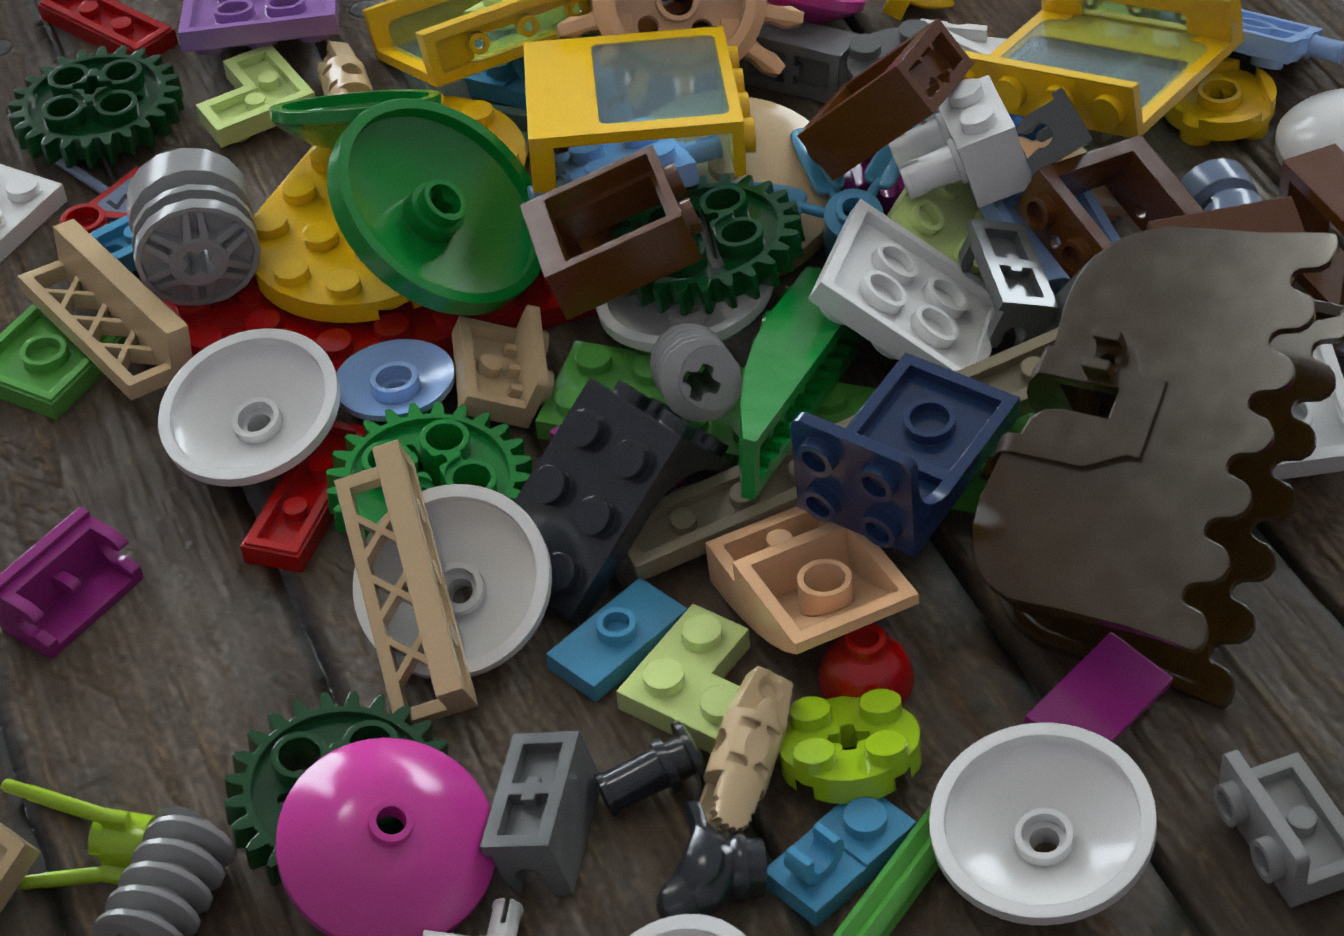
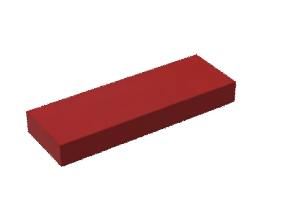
[37,0,178,58]
[240,421,364,573]

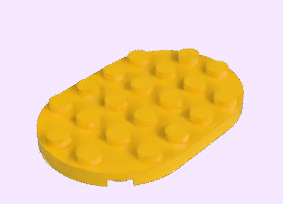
[253,93,529,323]

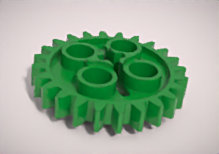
[326,401,532,546]

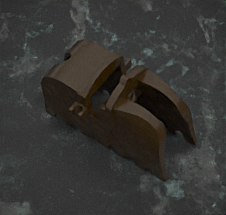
[972,226,1344,710]

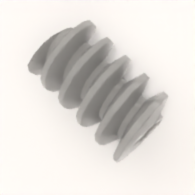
[649,323,743,422]
[92,805,237,936]

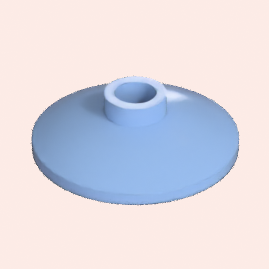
[337,339,455,422]

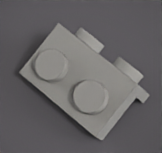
[1214,750,1344,908]

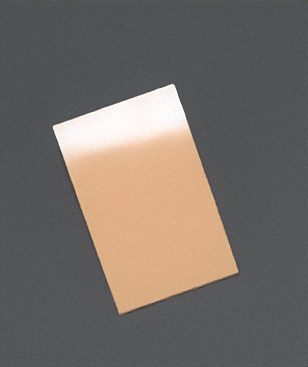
[705,506,919,655]

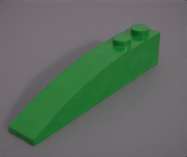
[739,266,868,500]

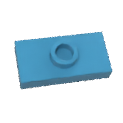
[546,578,688,702]

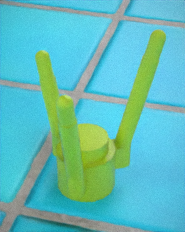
[1,779,156,890]

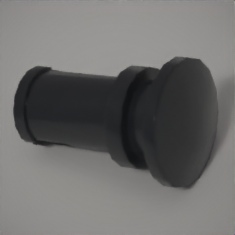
[593,720,706,817]

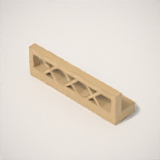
[17,219,192,400]
[334,440,478,726]

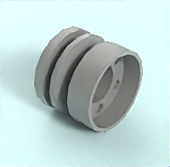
[126,148,261,306]

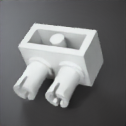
[888,75,1032,208]

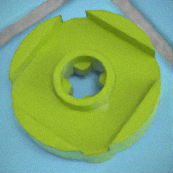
[779,689,922,804]

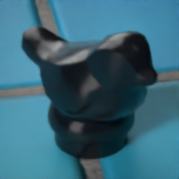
[656,800,767,919]

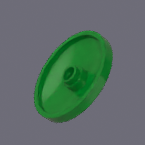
[327,98,541,316]

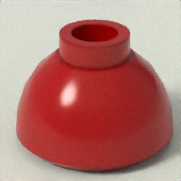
[818,623,914,703]

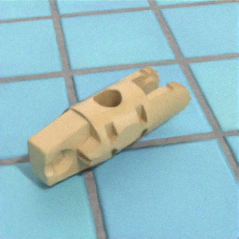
[317,41,373,95]
[699,666,793,838]

